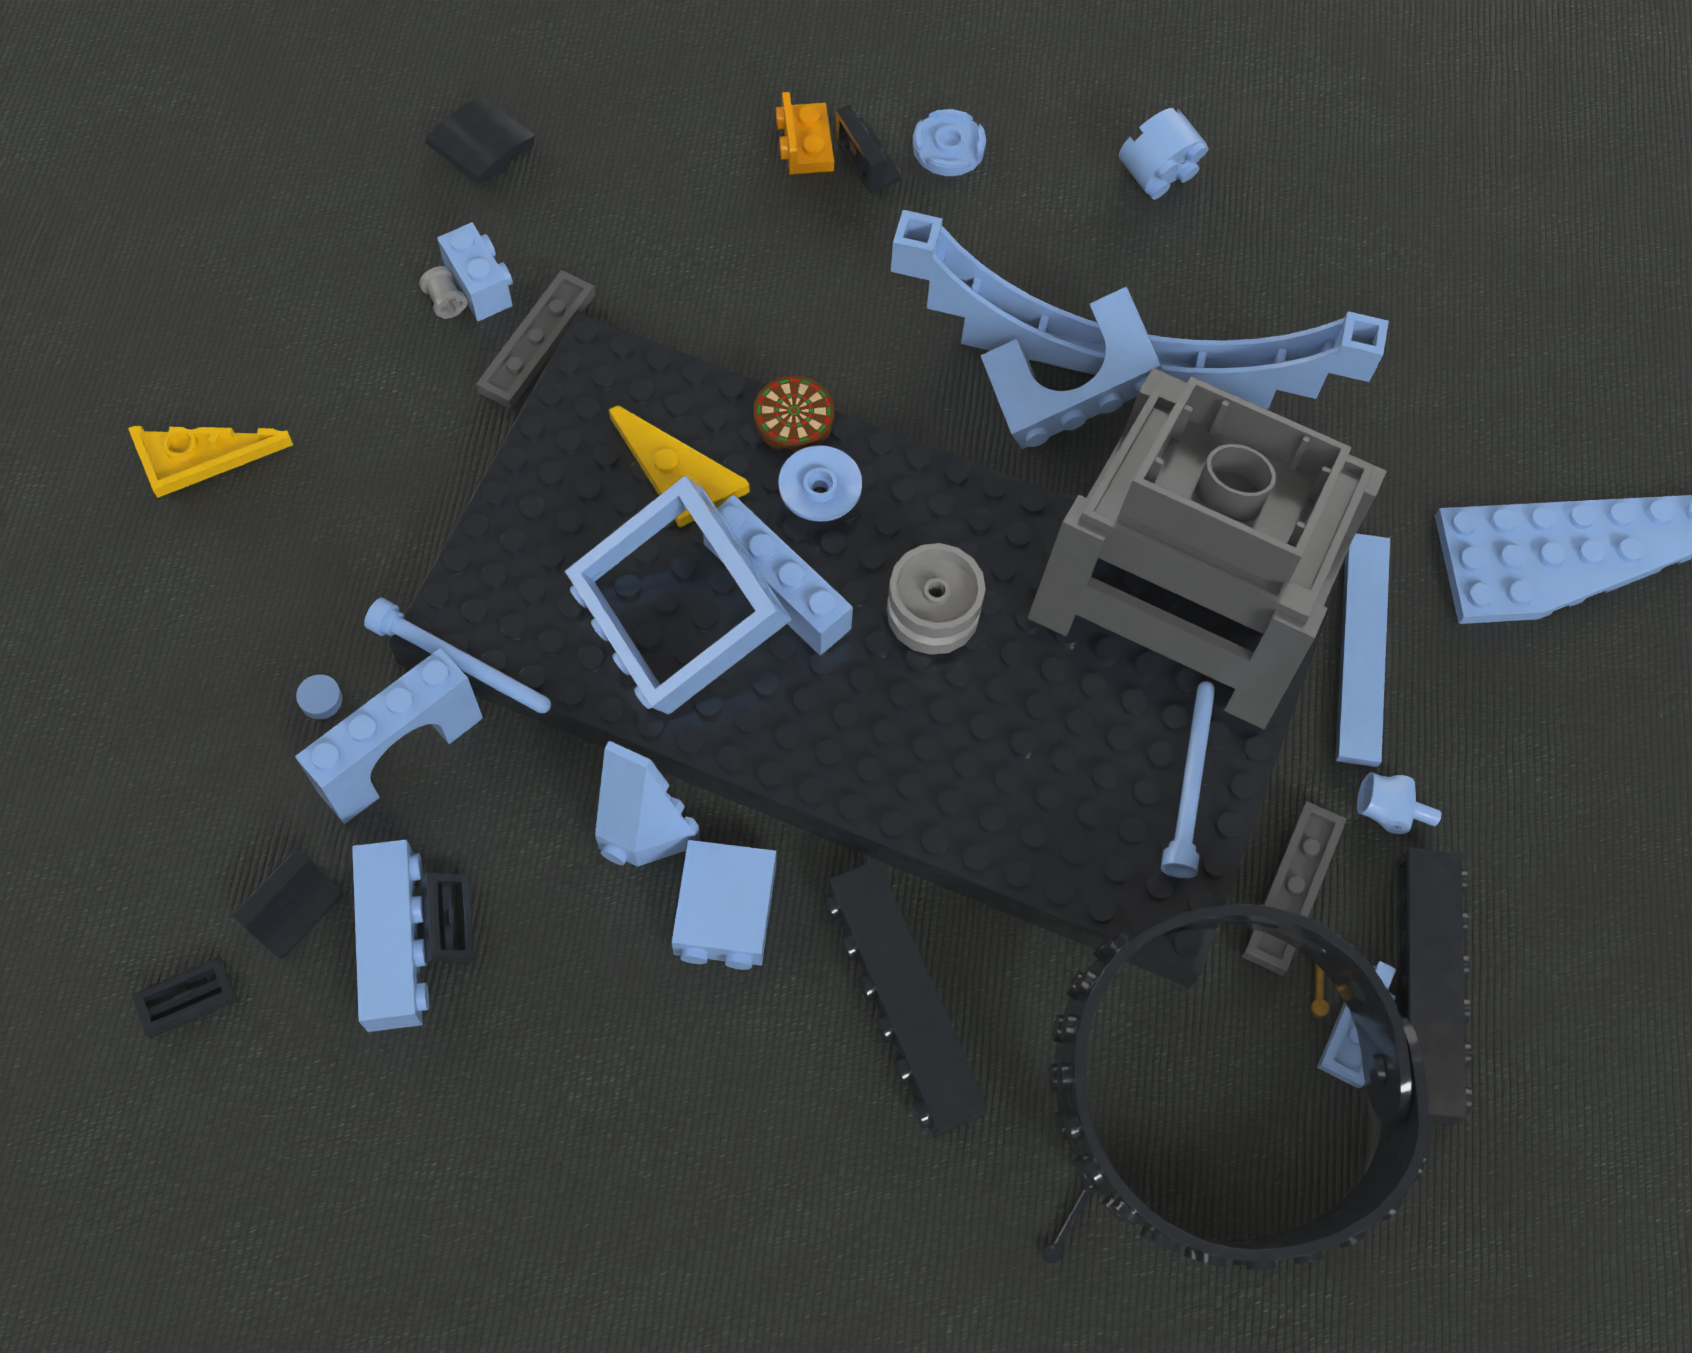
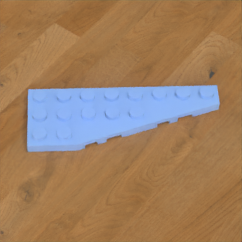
[1435,495,1692,624]

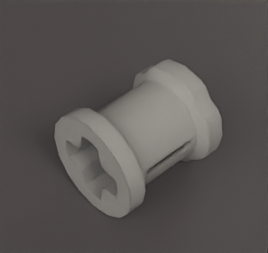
[419,266,468,319]

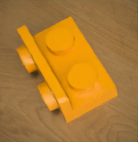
[775,92,834,175]

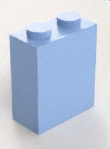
[672,840,776,970]

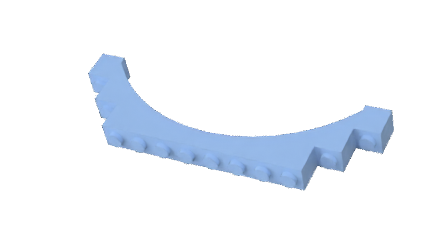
[891,210,1389,410]

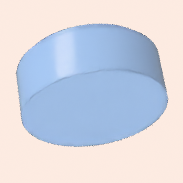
[296,674,343,719]

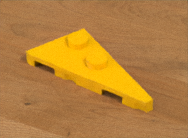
[609,405,750,528]
[128,426,293,498]

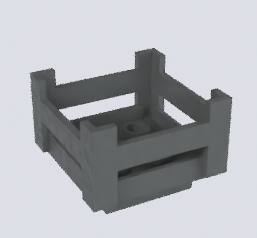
[1028,368,1387,729]

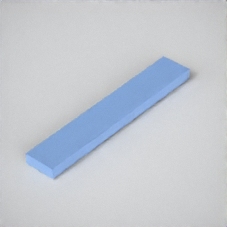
[1335,533,1390,767]

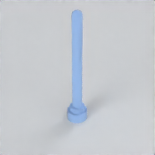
[364,598,551,713]
[1161,681,1215,878]

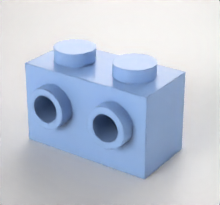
[437,222,513,321]

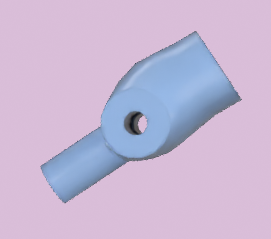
[1357,772,1441,834]

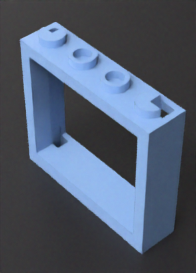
[565,475,792,714]

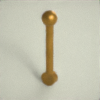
[1309,963,1329,1018]

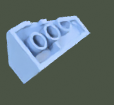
[595,741,700,867]

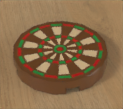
[754,376,834,453]

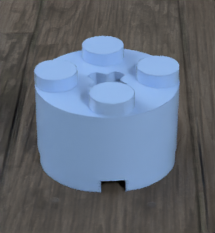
[1119,108,1209,200]

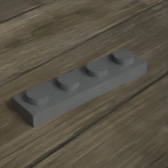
[476,270,596,409]
[1241,801,1347,976]

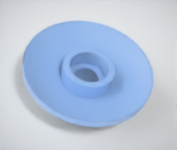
[778,446,862,521]

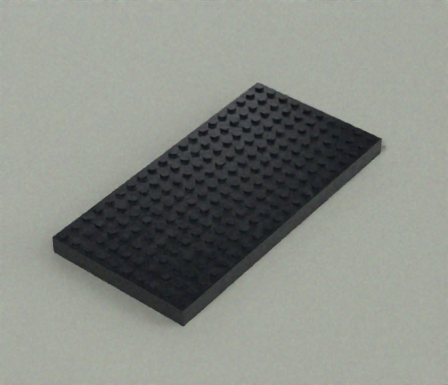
[389,313,1333,988]

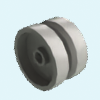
[887,543,986,655]

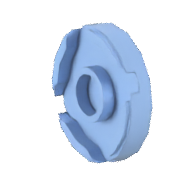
[912,109,986,176]

